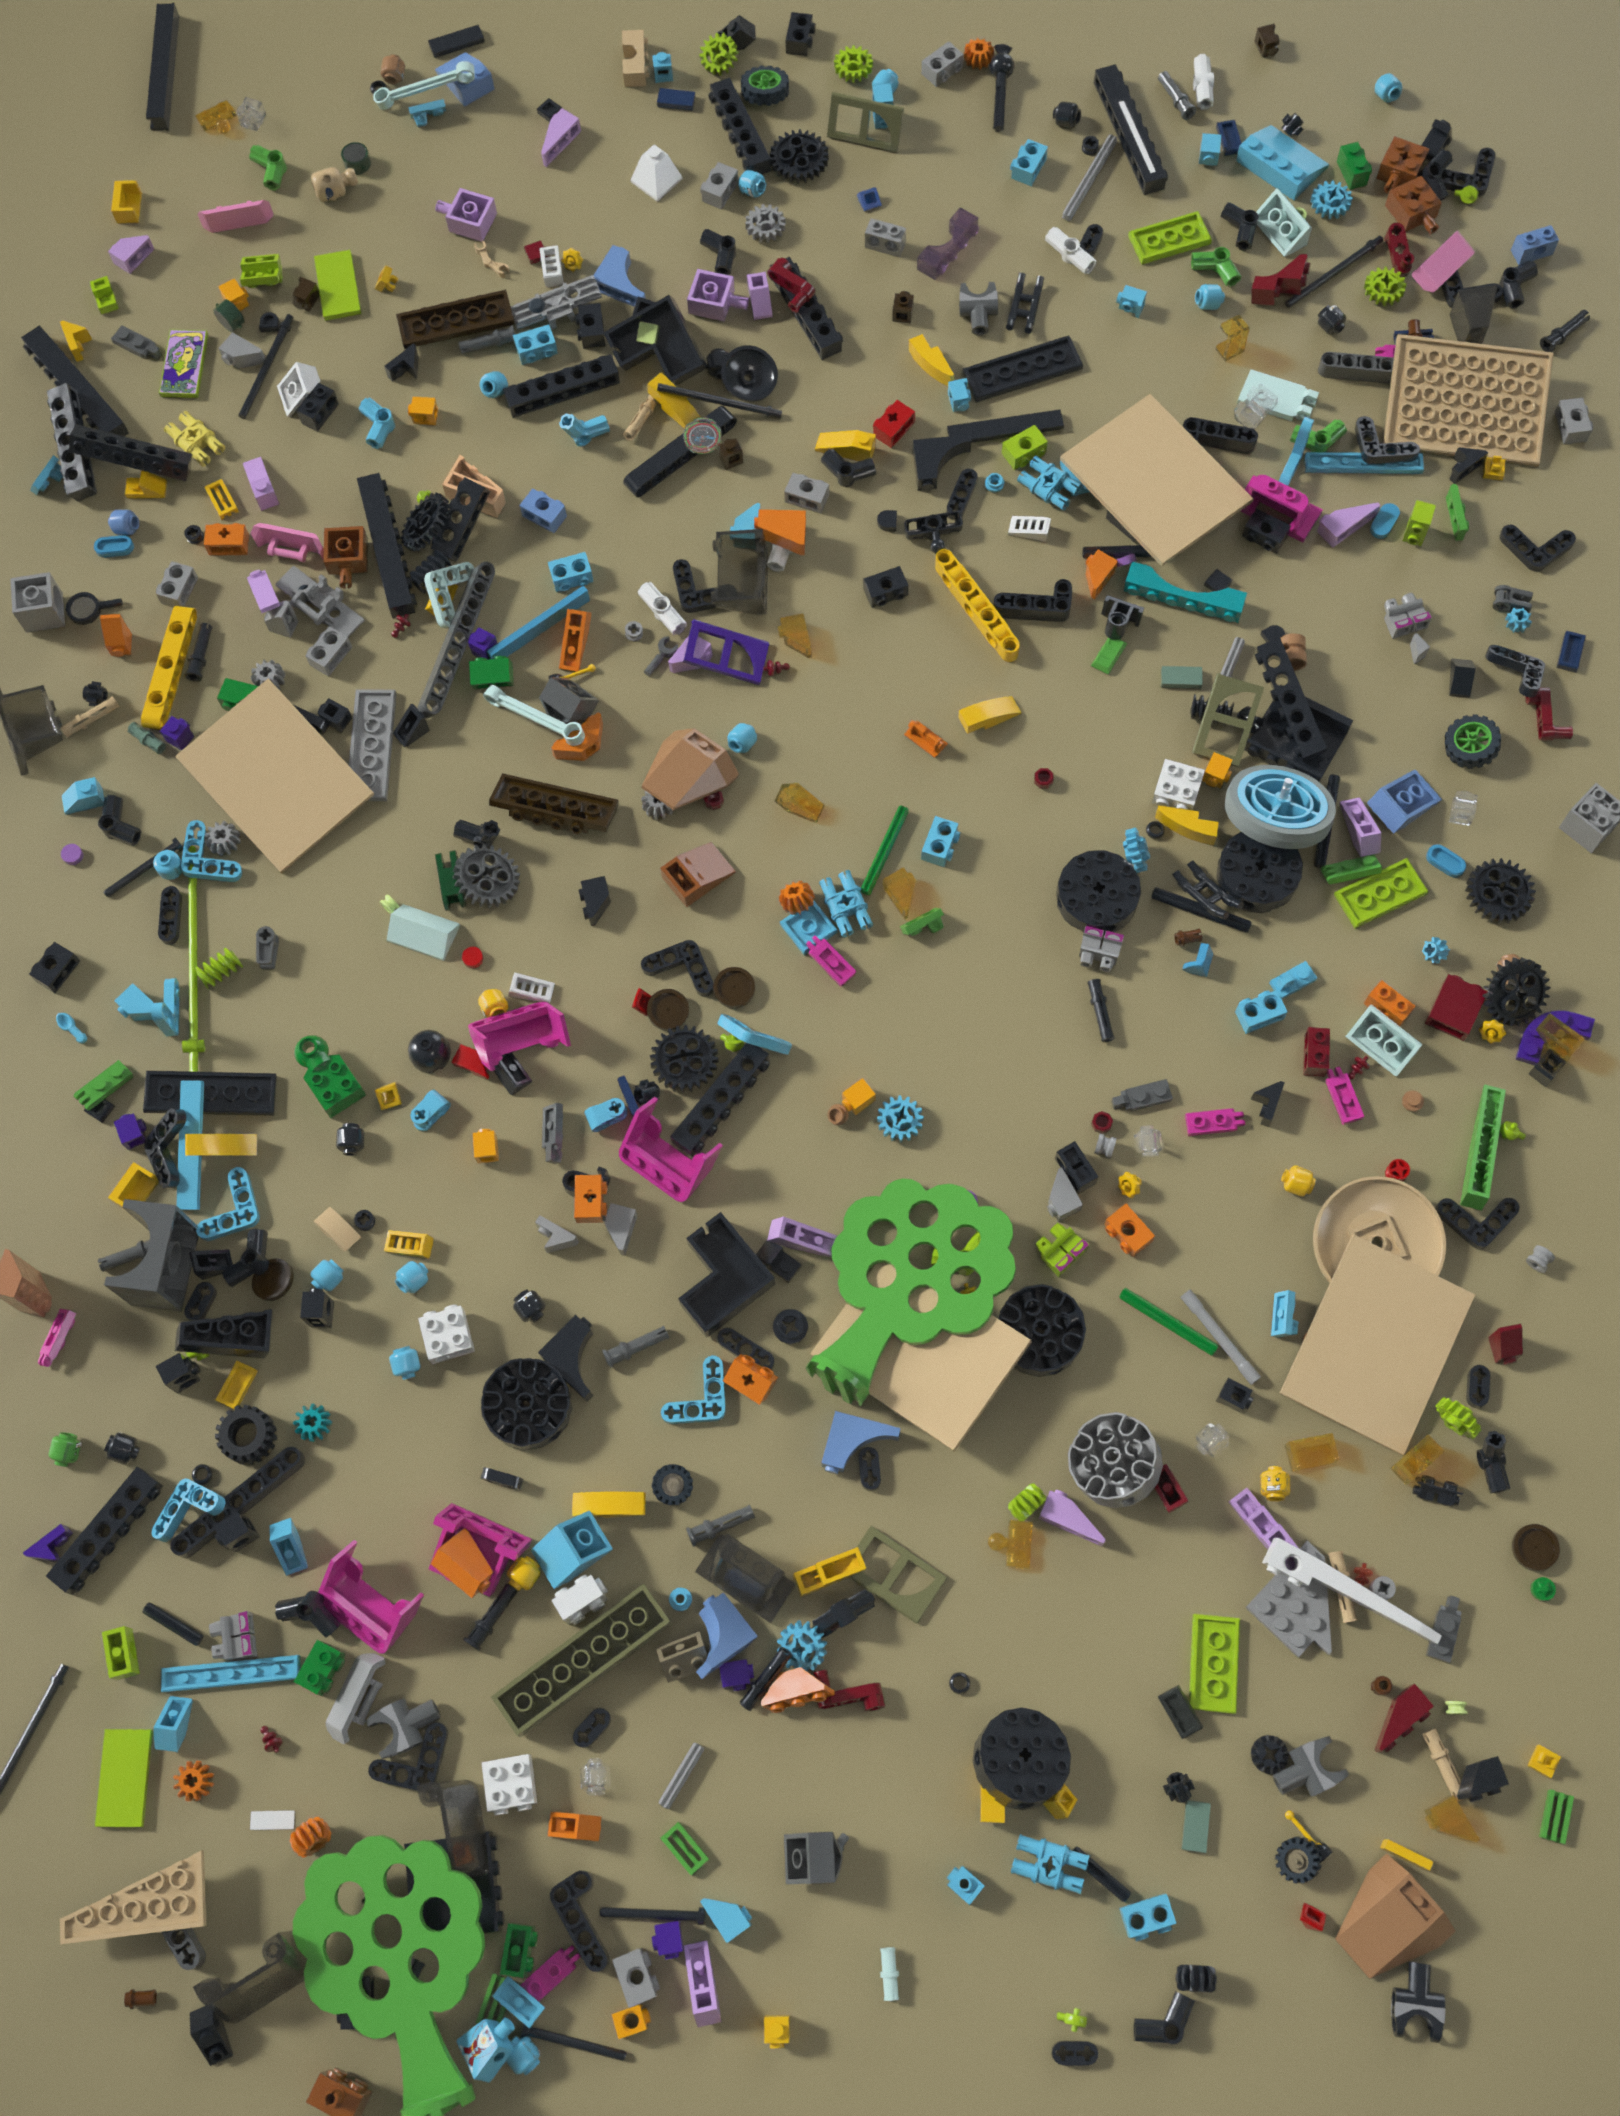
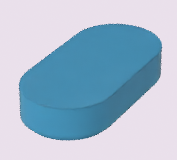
[1370,503,1400,539]
[94,535,134,558]
[1426,844,1466,878]

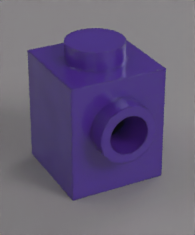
[468,627,498,660]
[160,716,194,751]
[114,1113,147,1150]
[720,1659,755,1692]
[652,1921,684,1960]

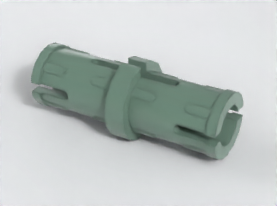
[127,722,166,754]

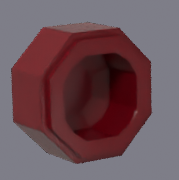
[1034,768,1054,789]
[704,791,724,810]
[1091,1111,1113,1134]

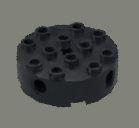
[1216,832,1303,914]
[1056,850,1141,935]
[998,1284,1086,1377]
[481,1358,573,1451]
[972,1707,1071,1810]

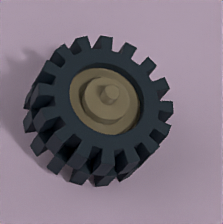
[651,1464,693,1506]
[1275,1836,1322,1884]

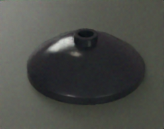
[721,345,778,402]

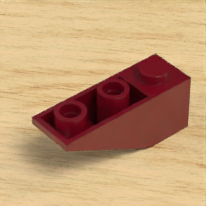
[1374,1683,1434,1753]

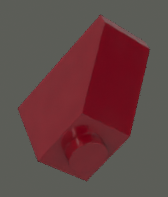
[1488,1324,1523,1365]
[1154,1463,1189,1514]

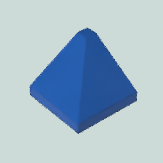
[857,187,882,211]

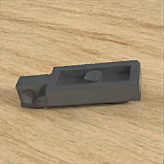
[111,325,162,360]
[1111,1079,1173,1111]
[542,1103,563,1164]
[1426,1595,1462,1663]

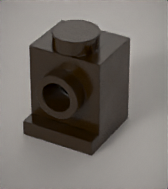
[1255,23,1280,58]
[293,277,320,312]
[892,291,914,323]
[718,438,744,470]

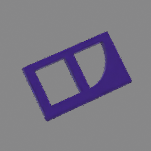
[683,619,769,685]

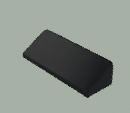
[493,1052,532,1095]

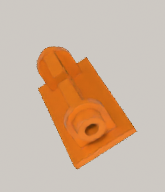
[904,720,948,758]

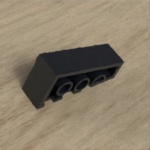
[175,1309,272,1358]

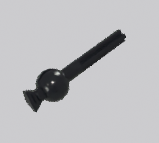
[990,44,1015,132]

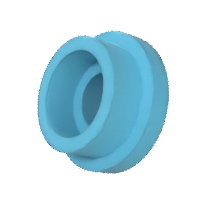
[985,473,1004,492]
[669,1588,692,1611]

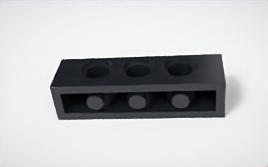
[431,477,491,561]

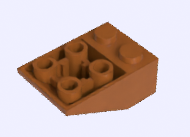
[660,842,736,908]

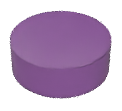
[1116,554,1137,567]
[61,844,83,865]

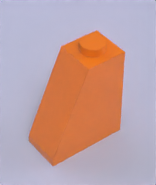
[754,509,806,555]
[430,1528,493,1598]

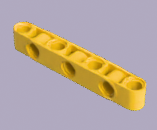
[935,549,1020,662]
[141,606,197,730]

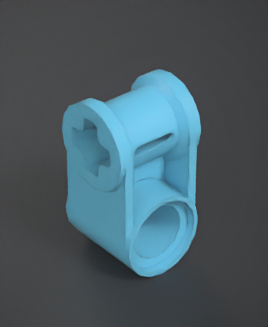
[410,1089,451,1131]
[584,1098,628,1132]

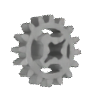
[745,204,786,243]

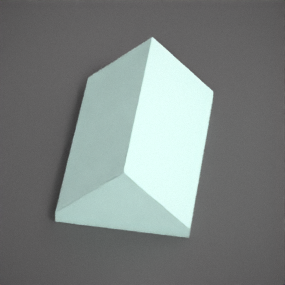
[1256,188,1312,257]
[387,904,460,961]
[1345,1004,1423,1077]

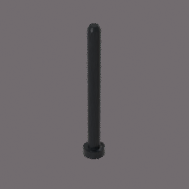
[103,837,183,897]
[600,1907,706,1925]
[521,2024,627,2061]

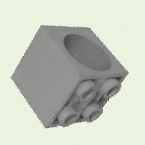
[10,572,65,633]
[1559,783,1620,854]

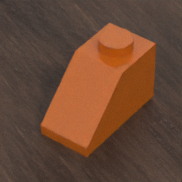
[1085,549,1118,600]
[100,614,132,657]
[548,1812,602,1841]

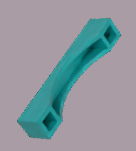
[1124,561,1247,623]

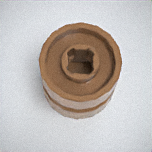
[1281,633,1307,671]

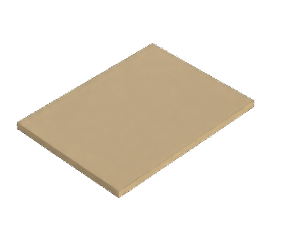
[1383,334,1553,467]
[1060,394,1253,566]
[175,678,375,874]
[1279,1234,1475,1456]
[810,1263,1031,1452]

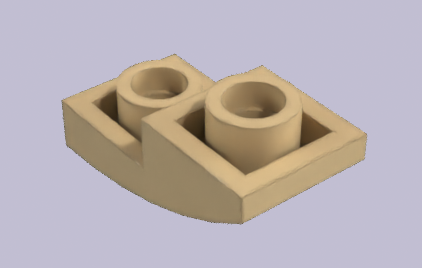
[313,1207,361,1252]

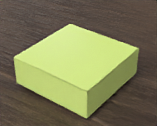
[636,322,659,345]

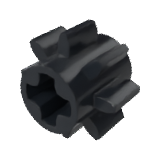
[1281,113,1304,137]
[82,681,108,707]
[634,1079,660,1105]
[1163,1772,1195,1803]

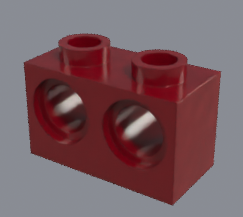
[1303,1027,1330,1077]

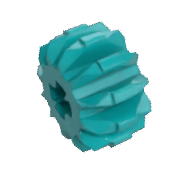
[293,1403,332,1442]

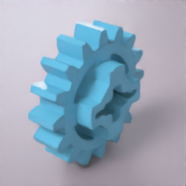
[1310,180,1352,219]
[1123,828,1150,873]
[877,1095,924,1143]
[777,1621,827,1672]

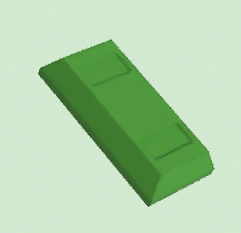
[1091,638,1127,675]

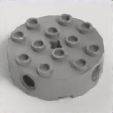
[1068,1412,1163,1508]

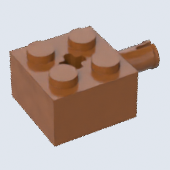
[1376,136,1429,193]
[1385,176,1442,234]
[323,526,368,589]
[306,2067,373,2116]

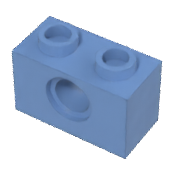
[1511,225,1559,265]
[519,488,567,533]

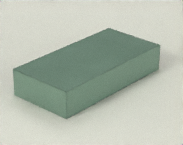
[1161,666,1202,689]
[1181,1800,1211,1853]

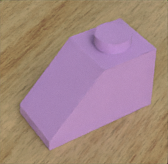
[108,235,154,274]
[668,636,713,673]

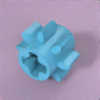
[1505,608,1532,633]
[1422,937,1450,964]

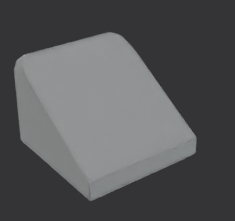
[1410,633,1430,664]

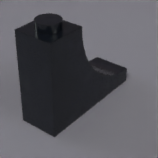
[913,434,971,491]
[538,1315,593,1402]

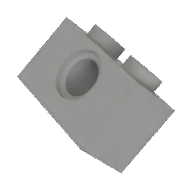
[700,162,739,209]
[1555,398,1593,444]
[784,473,829,514]
[612,1948,660,2008]

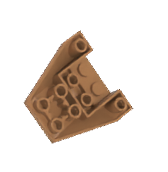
[641,728,739,810]
[1335,1854,1456,1979]

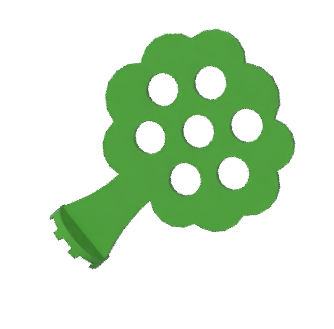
[806,1178,1016,1406]
[293,1835,485,2116]

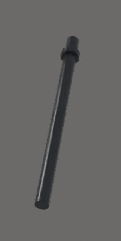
[1285,235,1384,308]
[238,314,294,419]
[657,383,782,418]
[0,1663,69,1795]

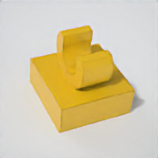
[375,265,398,292]
[1483,456,1505,481]
[1527,1745,1561,1778]

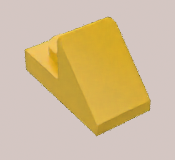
[60,321,92,362]
[125,471,167,499]

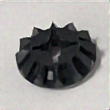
[773,1309,808,1345]
[1251,1735,1289,1774]

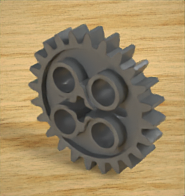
[453,844,520,908]

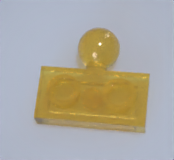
[195,100,237,134]
[988,1520,1033,1569]

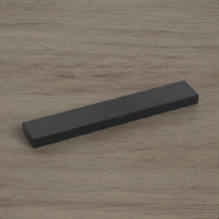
[947,409,1064,443]

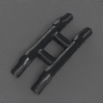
[1006,273,1044,334]
[1172,860,1244,920]

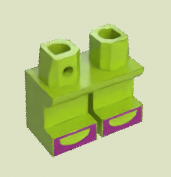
[1035,1222,1089,1278]

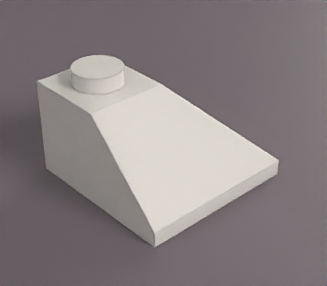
[631,145,682,202]
[277,362,320,417]

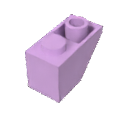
[747,272,773,320]

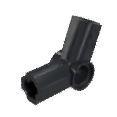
[1418,149,1453,201]
[1221,202,1259,251]
[700,229,736,275]
[1499,261,1538,309]
[821,449,876,487]
[98,795,142,846]
[453,819,501,849]
[222,1228,269,1287]
[1476,1431,1511,1494]
[812,1590,875,1638]
[275,1591,340,1638]
[1133,1991,1195,2044]

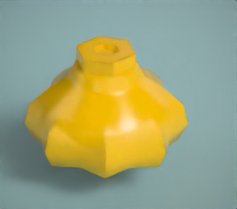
[561,248,583,272]
[1479,1019,1506,1044]
[1118,1172,1142,1199]

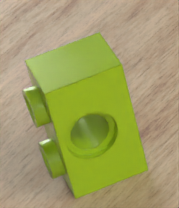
[1001,425,1048,470]
[1402,500,1436,546]
[102,1626,140,1680]

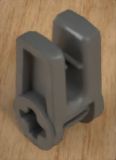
[1493,585,1533,613]
[256,926,279,970]

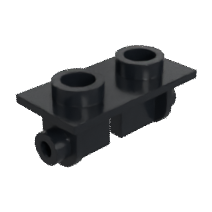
[1412,1475,1463,1507]

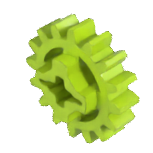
[699,33,739,76]
[834,45,873,83]
[1364,266,1407,306]
[1435,1397,1482,1439]

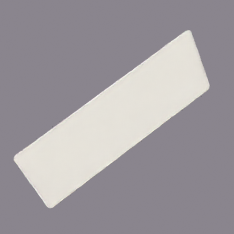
[250,1811,295,1830]

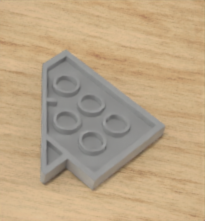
[1245,1541,1332,1658]

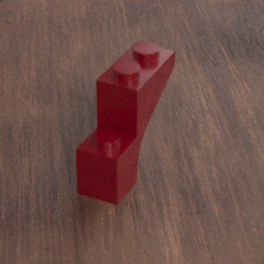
[1251,254,1311,305]

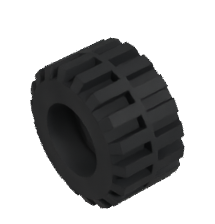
[215,1405,277,1465]

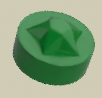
[1530,1577,1556,1601]

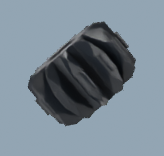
[1175,1964,1217,1993]

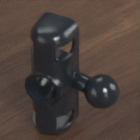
[904,511,963,554]

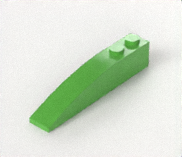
[1460,1084,1506,1211]

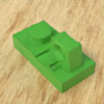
[900,907,944,936]

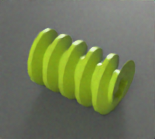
[195,948,244,990]

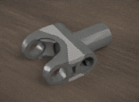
[959,282,998,336]
[366,1698,441,1759]
[1273,1736,1349,1797]

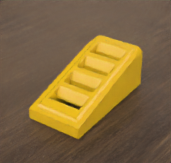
[384,1230,434,1259]

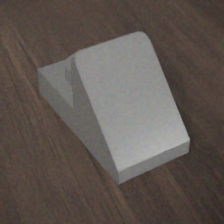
[535,1215,579,1253]

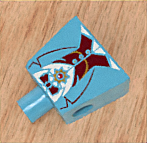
[456,2018,515,2082]

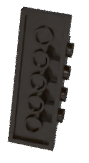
[396,290,515,349]
[489,773,619,835]

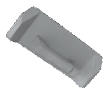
[326,1653,385,1744]

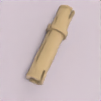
[623,394,658,441]
[61,696,120,738]
[1328,1551,1358,1623]
[1422,1728,1461,1802]

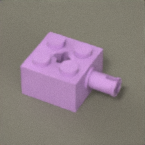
[435,188,497,241]
[687,269,749,321]

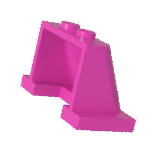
[1240,475,1323,543]
[429,1503,532,1597]

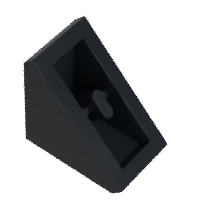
[1449,658,1476,698]
[393,704,430,747]
[189,1249,233,1280]

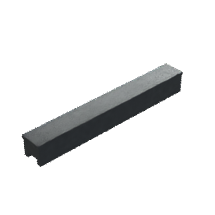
[146,3,179,131]

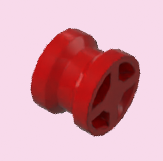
[1385,1159,1410,1182]

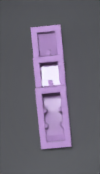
[1228,1488,1298,1570]

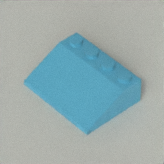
[1236,125,1329,201]

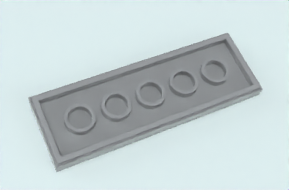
[349,690,397,801]

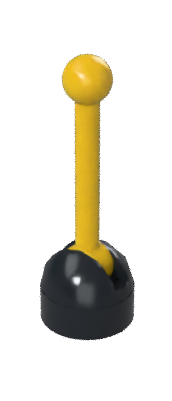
[548,664,596,679]
[1285,1810,1333,1863]

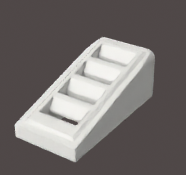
[540,245,564,287]
[1008,516,1051,542]
[508,972,555,1003]

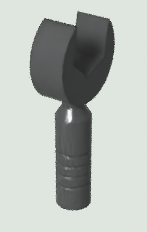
[644,636,678,676]

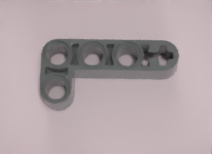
[162,1928,206,1970]

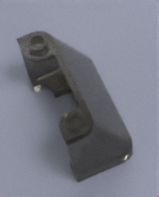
[711,529,769,615]
[417,1780,489,1879]
[193,1931,307,2024]

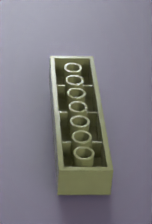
[491,1584,672,1737]

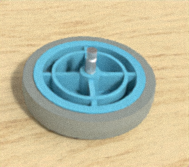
[1225,765,1336,849]

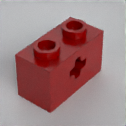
[873,400,915,449]

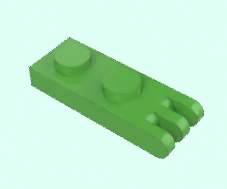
[1446,484,1469,541]
[1320,854,1382,884]
[73,1060,133,1111]

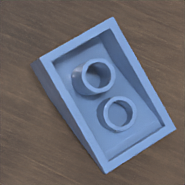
[435,52,494,107]
[1367,769,1442,834]

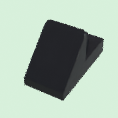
[384,344,419,382]
[1450,447,1488,484]
[1529,1049,1567,1087]
[1251,1081,1285,1127]
[756,1240,802,1283]

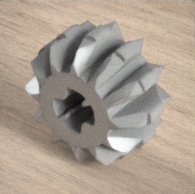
[251,659,285,690]
[641,791,673,820]
[205,821,241,856]

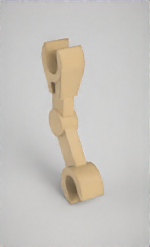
[474,240,510,278]

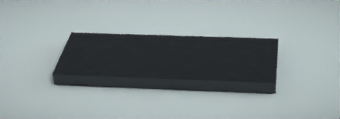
[963,335,1083,403]
[143,1071,277,1116]

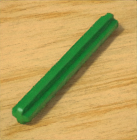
[861,805,909,896]
[1119,1288,1218,1355]

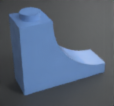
[594,245,646,307]
[821,1411,901,1474]
[696,1592,758,1679]

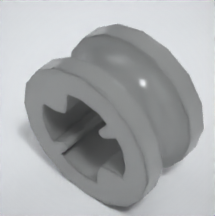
[625,621,643,641]

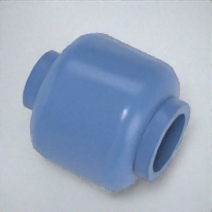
[108,510,139,535]

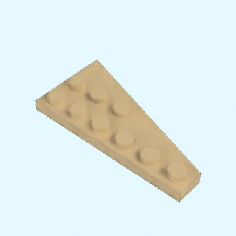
[60,1850,206,1944]

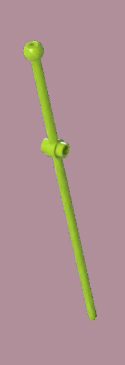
[182,845,205,1072]

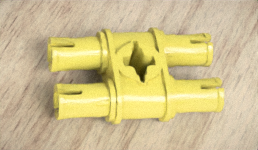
[164,411,225,467]

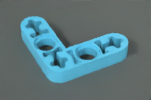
[1279,417,1314,486]
[181,820,242,882]
[151,978,180,1037]
[717,1014,792,1055]
[196,1167,260,1241]
[661,1355,726,1424]
[152,1479,225,1542]

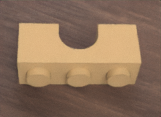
[622,30,649,87]

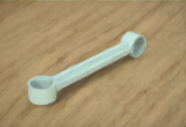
[373,61,475,110]
[483,685,585,746]

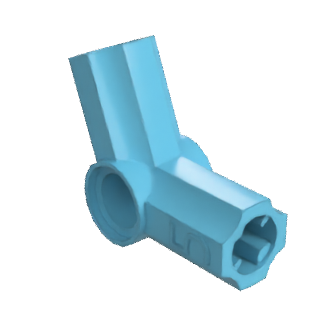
[359,398,395,449]
[559,413,610,446]

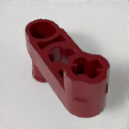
[1384,222,1414,277]
[767,257,816,313]
[1525,687,1573,741]
[813,1670,886,1711]

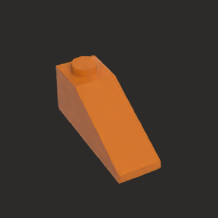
[559,609,592,672]

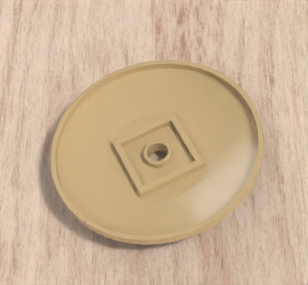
[1313,1176,1446,1283]

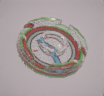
[683,417,722,454]

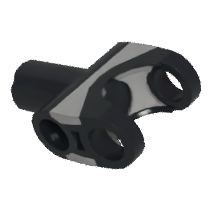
[1391,1962,1445,2043]

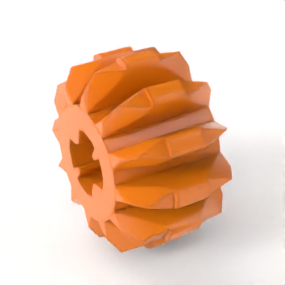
[963,37,994,70]
[779,880,815,915]
[173,1760,214,1802]
[289,1817,332,1858]

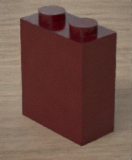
[1424,974,1488,1041]

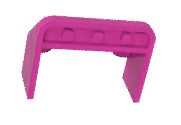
[468,1002,571,1071]
[619,1097,723,1202]
[318,1540,424,1654]

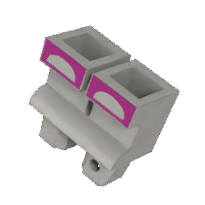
[1384,593,1432,639]
[1079,926,1124,973]
[209,1611,257,1661]

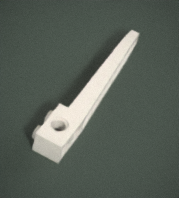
[1262,1538,1442,1644]

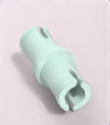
[880,1947,899,2001]

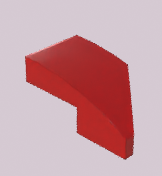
[451,1044,489,1080]

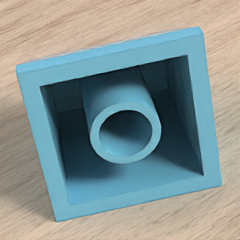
[531,1510,613,1589]

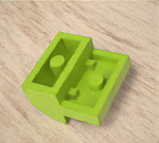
[240,254,283,288]

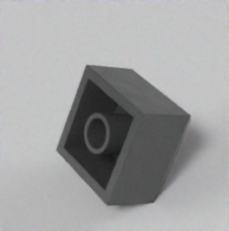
[539,677,599,724]
[784,1832,849,1885]

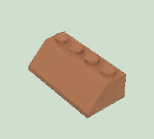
[0,1249,52,1318]

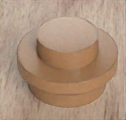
[1402,1090,1424,1112]
[827,1104,848,1125]

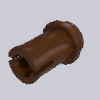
[1408,319,1423,337]
[1174,928,1202,947]
[1371,1676,1393,1695]
[124,1989,157,2010]

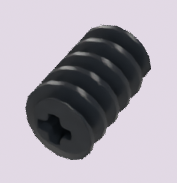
[410,550,452,594]
[1190,693,1234,727]

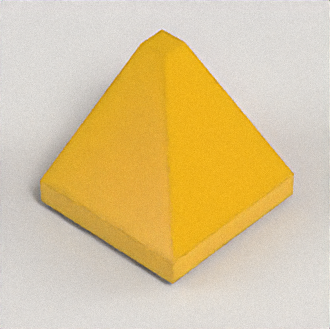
[375,1082,402,1110]

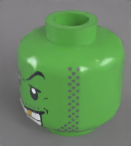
[48,1432,81,1467]

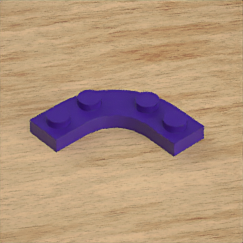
[1515,1011,1595,1065]

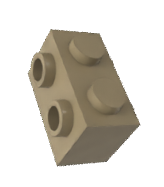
[656,1631,708,1683]

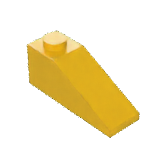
[815,430,876,461]

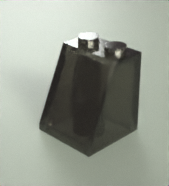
[1450,285,1497,344]

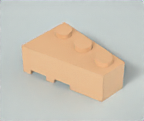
[442,455,506,518]

